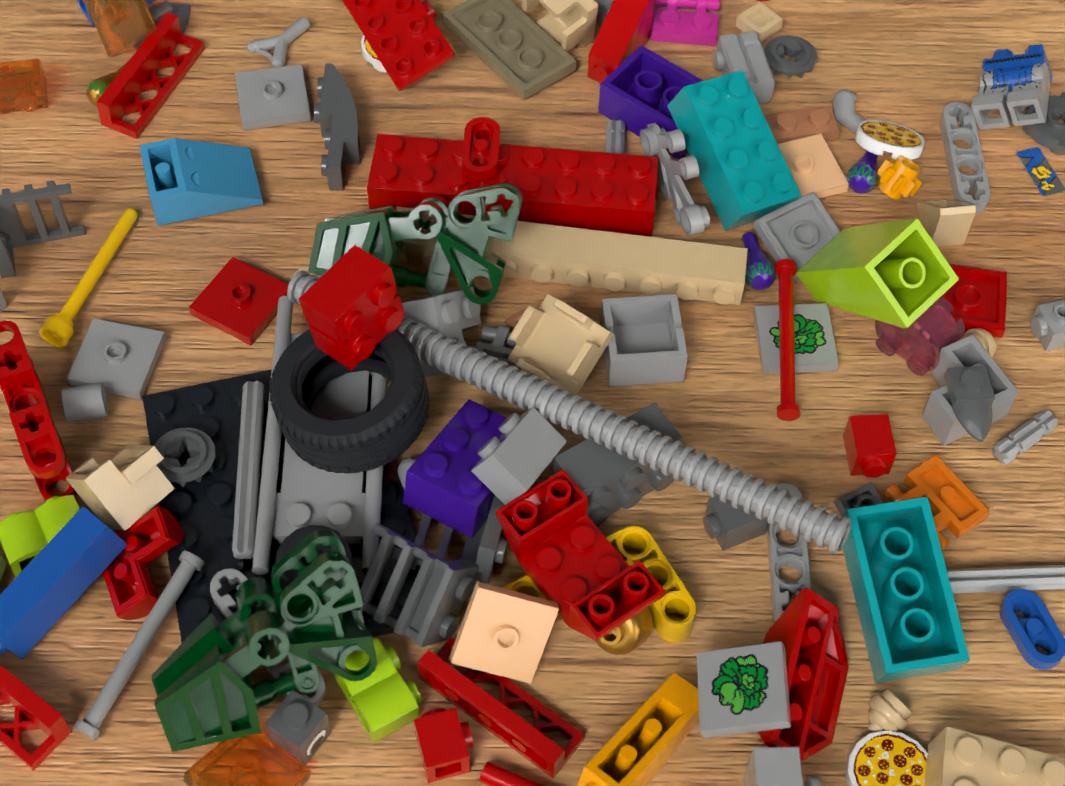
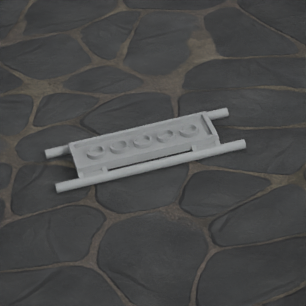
[252,296,388,575]

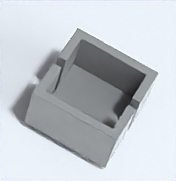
[600,294,688,387]

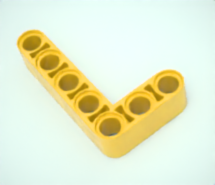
[502,526,696,643]

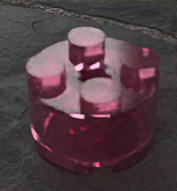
[875,296,965,376]

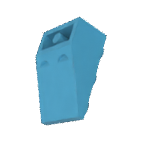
[139,138,263,226]

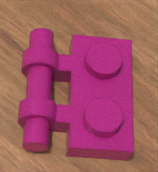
[651,0,720,46]

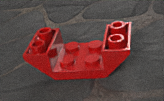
[496,469,666,641]

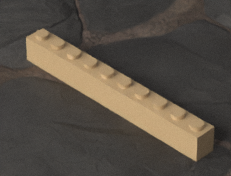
[396,206,748,305]

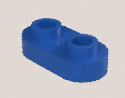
[999,589,1065,670]

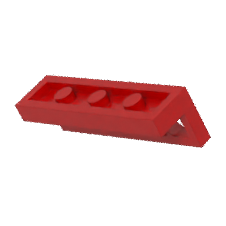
[96,12,205,139]
[418,638,585,779]
[0,664,72,771]

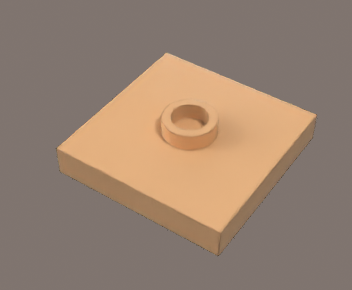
[778,134,849,199]
[450,581,559,684]

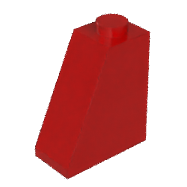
[587,0,654,83]

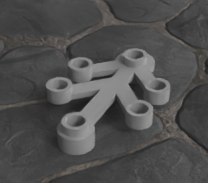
[640,123,710,236]

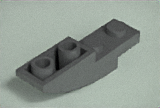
[314,63,361,191]

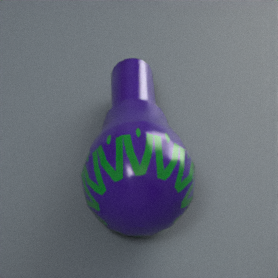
[846,150,879,193]
[742,232,776,290]

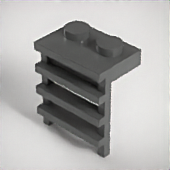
[0,180,86,278]
[392,496,508,584]
[360,523,479,647]

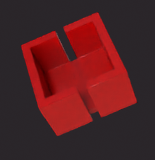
[298,245,405,370]

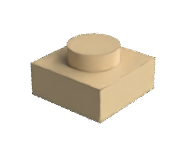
[735,2,783,42]

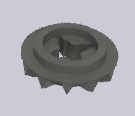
[764,35,817,79]
[154,428,217,487]

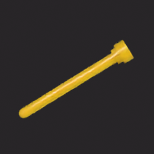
[39,208,138,347]

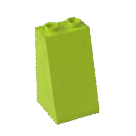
[796,218,959,328]

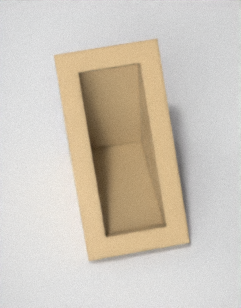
[917,199,976,247]

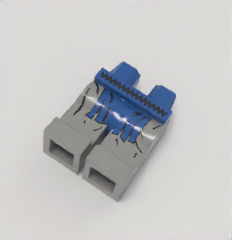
[971,44,1052,130]

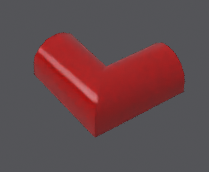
[102,505,184,620]

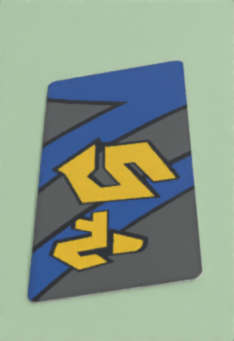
[1016,147,1065,196]

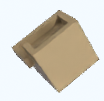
[65,444,175,531]

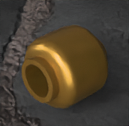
[596,607,653,655]

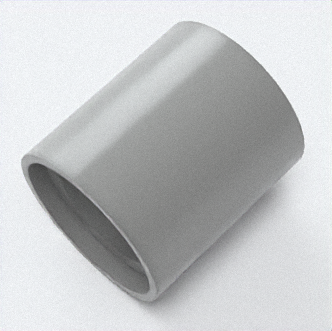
[62,382,108,423]

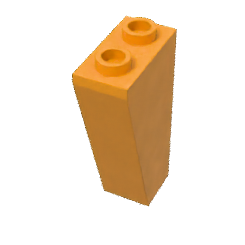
[577,672,699,786]

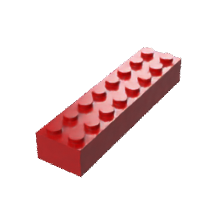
[367,134,658,237]

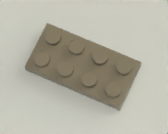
[443,0,576,100]

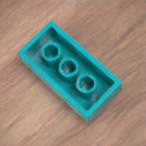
[667,70,802,231]
[840,497,970,684]

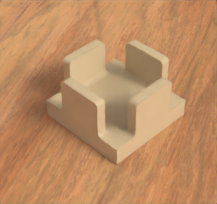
[522,0,598,52]
[508,294,614,396]

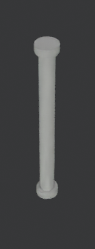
[73,551,205,740]

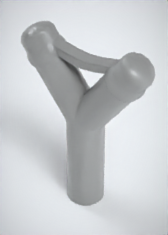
[247,17,311,68]

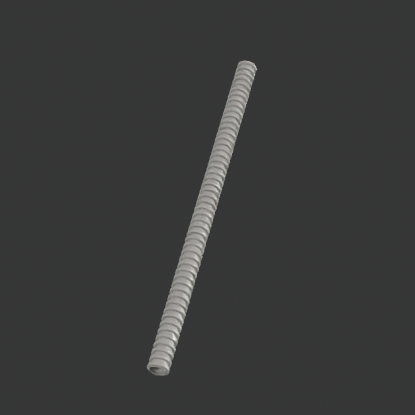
[287,270,851,554]

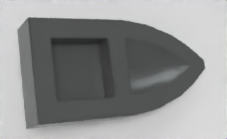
[944,365,995,442]

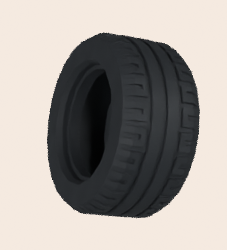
[269,329,430,474]

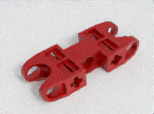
[0,320,77,501]

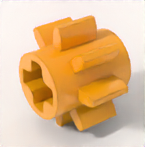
[877,156,923,200]

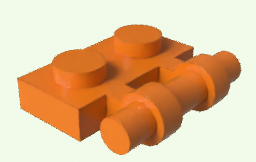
[883,455,990,550]

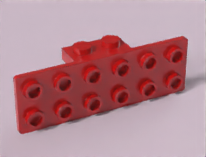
[342,0,455,91]

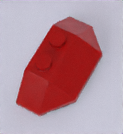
[758,588,849,762]

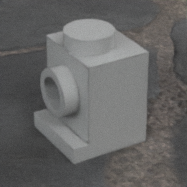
[1030,299,1065,351]

